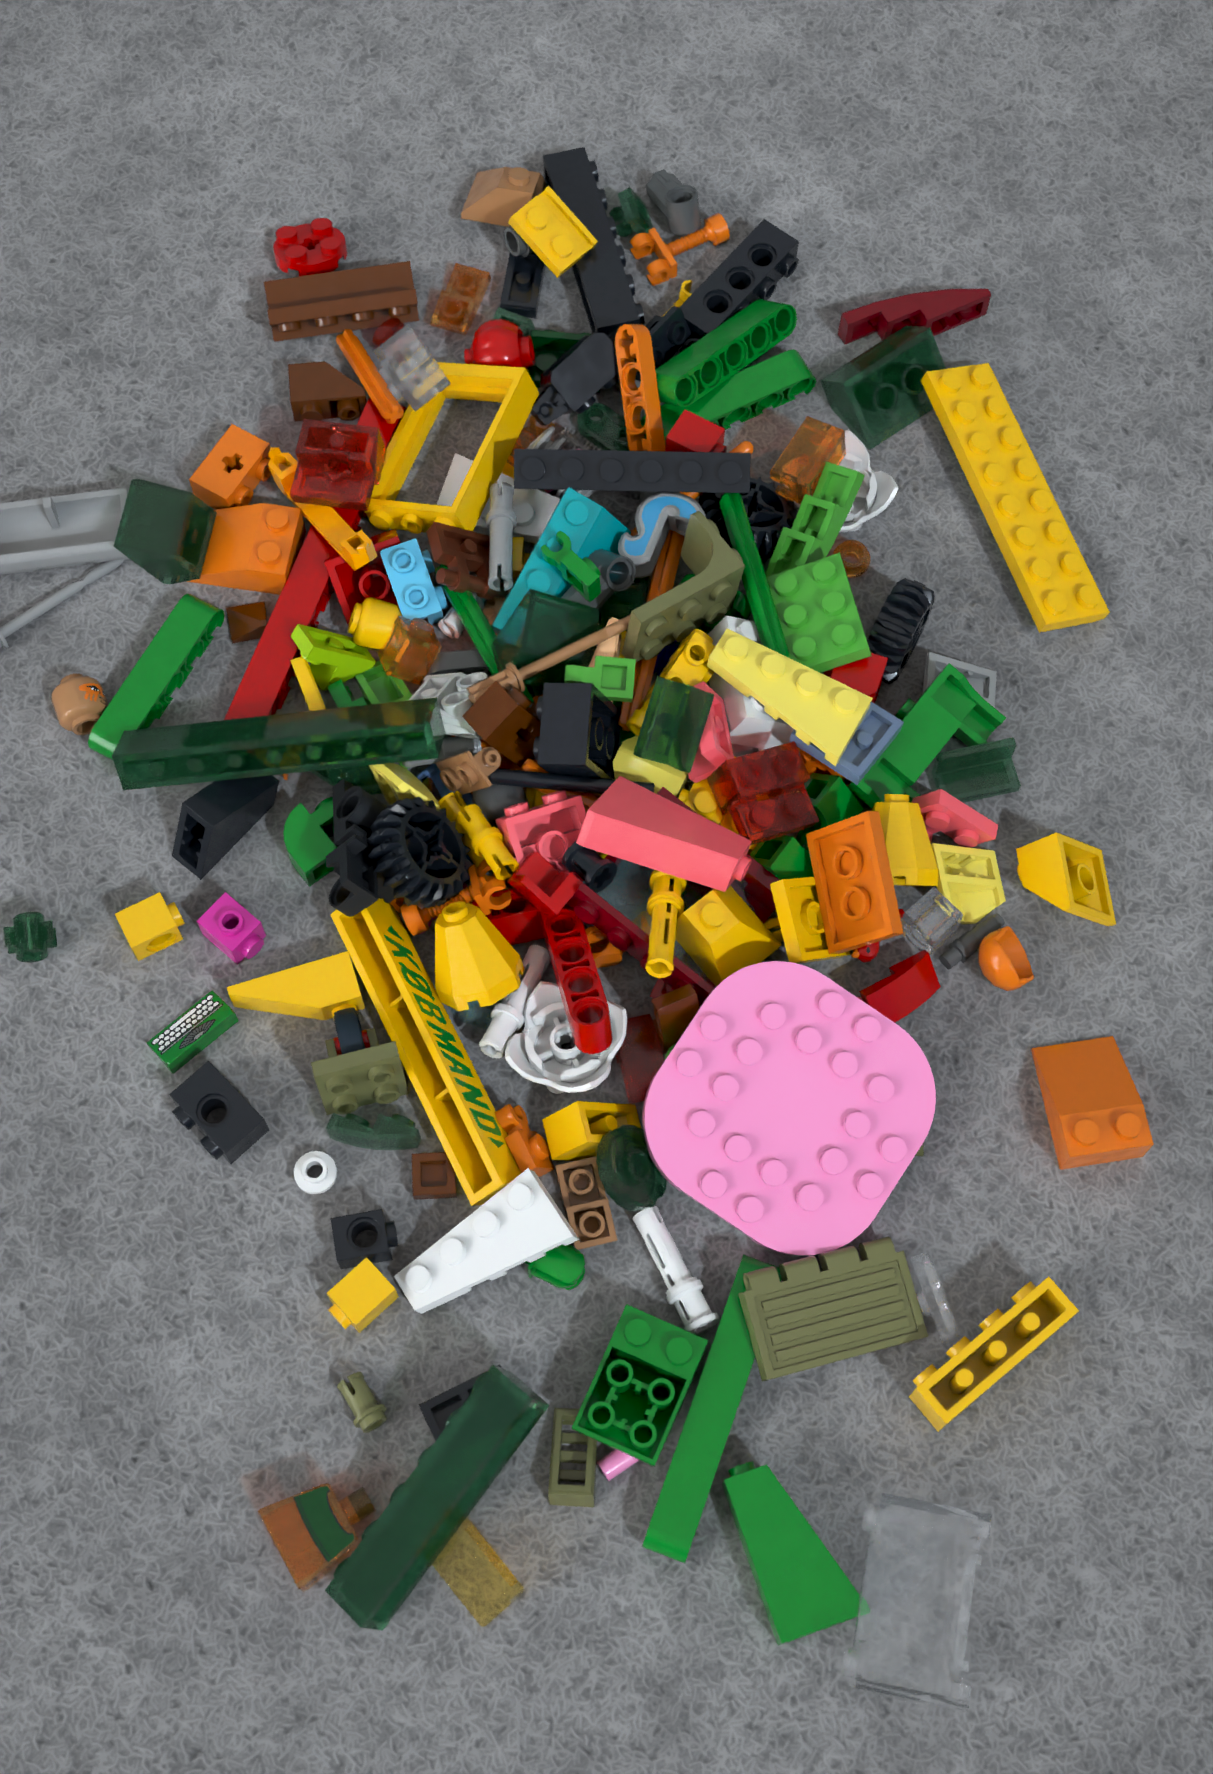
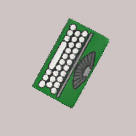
[147,991,239,1074]

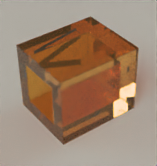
[377,615,442,685]

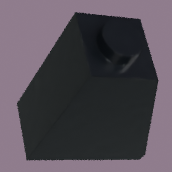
[172,758,279,880]

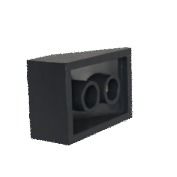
[533,683,622,779]

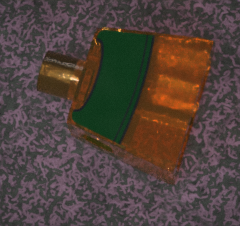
[258,1483,376,1592]

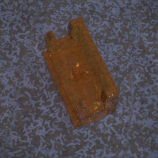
[770,416,846,504]

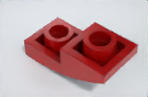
[859,949,941,1022]

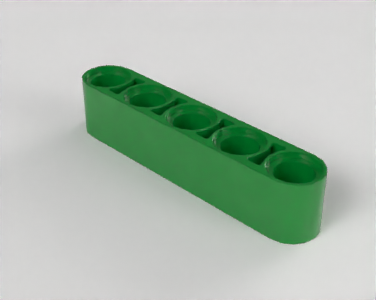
[655,299,797,408]
[640,350,816,444]
[88,594,225,766]

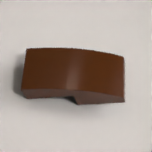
[651,984,700,1054]

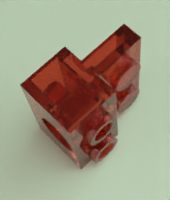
[290,419,387,511]
[707,741,819,845]

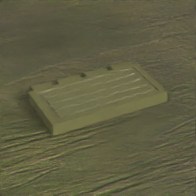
[738,1237,928,1381]

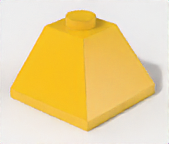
[1016,832,1116,926]
[676,885,782,987]

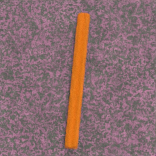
[618,530,684,732]

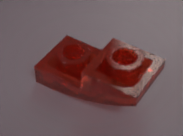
[616,1014,664,1104]

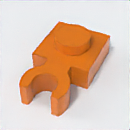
[495,1104,555,1177]

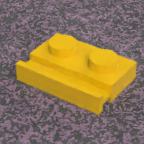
[508,186,598,278]

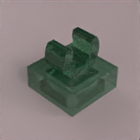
[609,187,653,237]

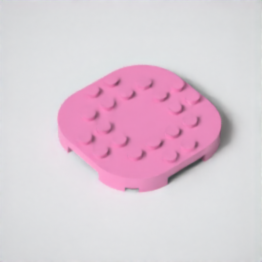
[642,961,936,1255]

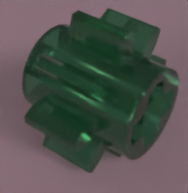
[3,912,57,963]

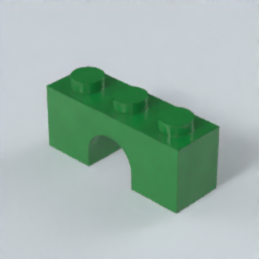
[750,773,864,880]

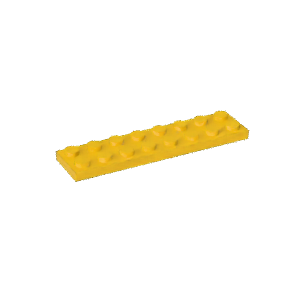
[921,363,1110,633]

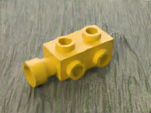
[626,629,715,742]

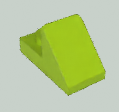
[291,624,376,691]

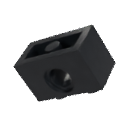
[169,1060,269,1164]

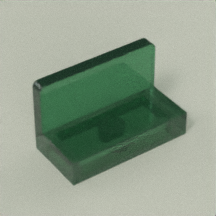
[633,676,714,773]
[931,737,1021,803]

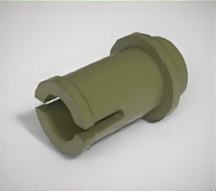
[337,1372,387,1433]

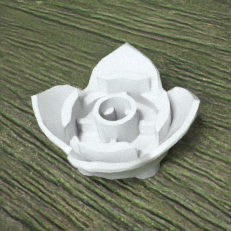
[782,430,898,532]
[505,981,627,1094]

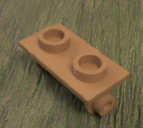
[435,747,501,795]

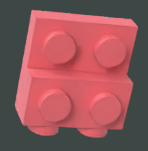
[495,790,597,899]

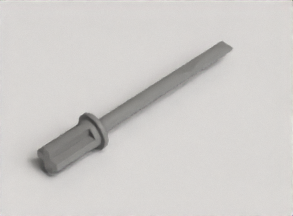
[0,559,124,650]

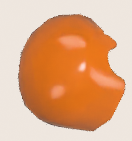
[978,926,1034,991]

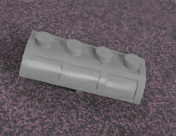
[0,487,136,575]

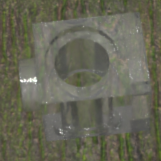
[901,887,963,956]

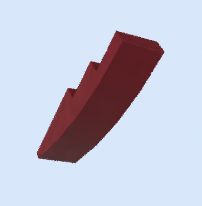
[838,289,991,345]

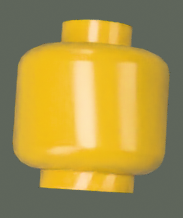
[347,597,408,654]

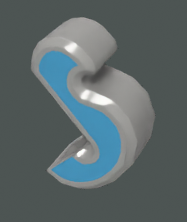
[618,492,706,579]

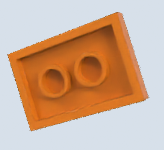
[806,811,904,954]

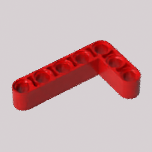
[466,888,613,1054]

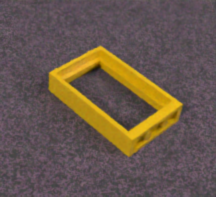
[359,362,539,534]

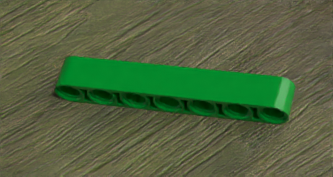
[642,1254,782,1563]

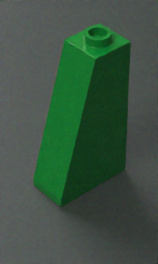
[722,1461,869,1646]

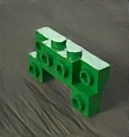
[847,663,1006,809]

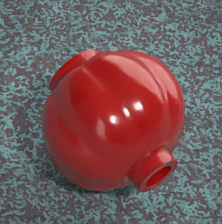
[464,319,535,371]

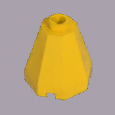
[872,794,938,886]
[435,901,525,1011]

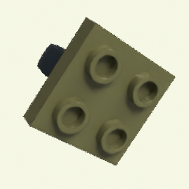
[311,1007,409,1115]

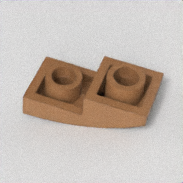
[555,1156,618,1250]

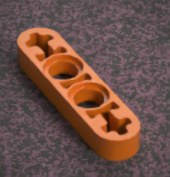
[615,324,665,451]

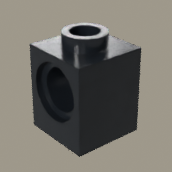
[330,1209,398,1269]

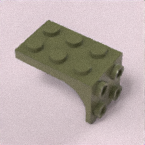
[622,511,745,662]

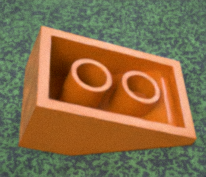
[177,503,306,595]
[1031,1036,1154,1170]

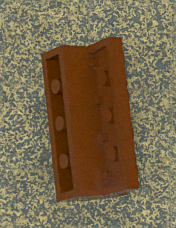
[264,261,419,342]

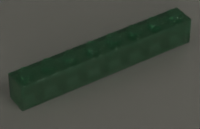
[112,698,445,790]

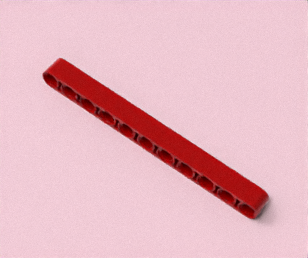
[218,398,407,759]

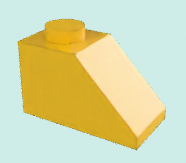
[542,1101,645,1161]

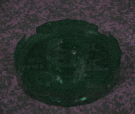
[596,1125,667,1211]

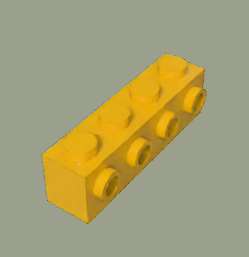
[909,1277,1079,1432]

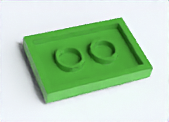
[766,552,872,673]

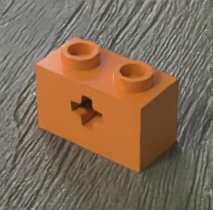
[189,424,271,510]

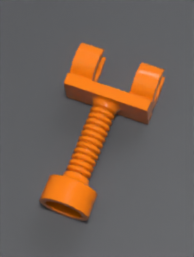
[629,213,730,286]
[400,859,512,936]

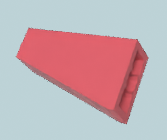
[576,776,752,892]

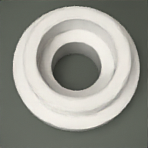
[294,1151,337,1194]

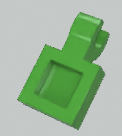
[565,656,636,702]

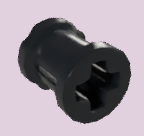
[562,841,617,893]

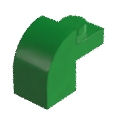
[283,797,337,887]

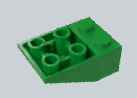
[571,1304,708,1467]

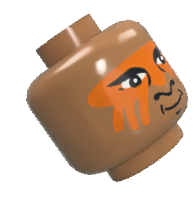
[51,673,108,735]

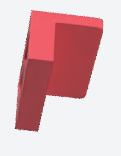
[679,681,735,783]

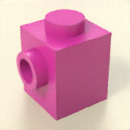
[196,892,266,965]

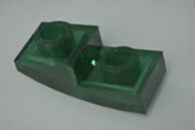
[326,1113,421,1151]

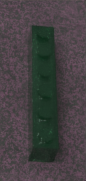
[325,1365,550,1631]

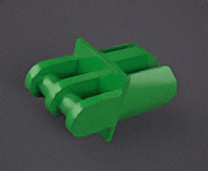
[524,1244,585,1290]

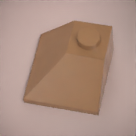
[461,167,546,227]

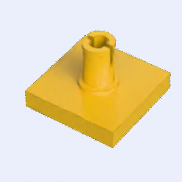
[764,877,850,964]

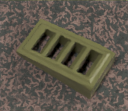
[548,1408,597,1507]

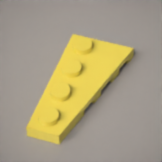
[707,628,873,767]

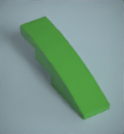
[765,462,865,577]

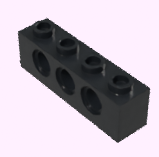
[680,219,799,340]

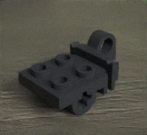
[326,779,395,917]

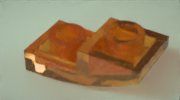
[430,263,491,335]

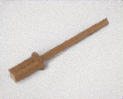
[466,615,631,704]

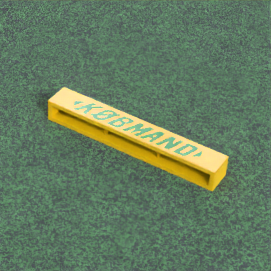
[330,898,521,1206]

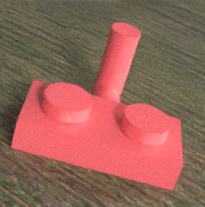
[912,789,998,848]

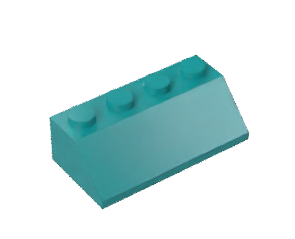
[491,487,631,667]

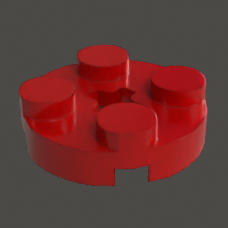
[273,218,347,277]

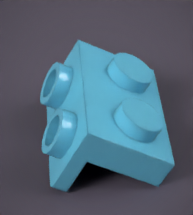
[380,538,448,625]

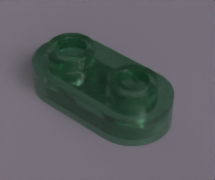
[577,403,629,451]

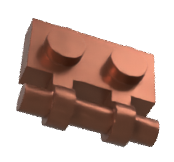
[426,522,509,600]

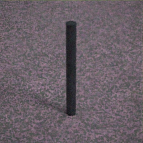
[489,768,654,794]

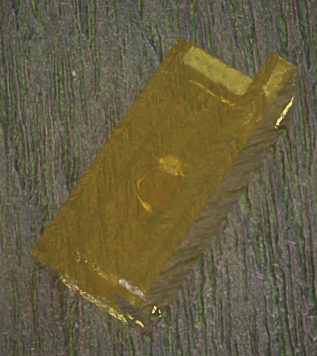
[427,1515,525,1627]

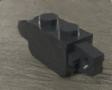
[530,328,619,426]

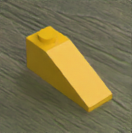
[227,951,365,1020]

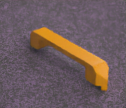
[268,447,377,571]

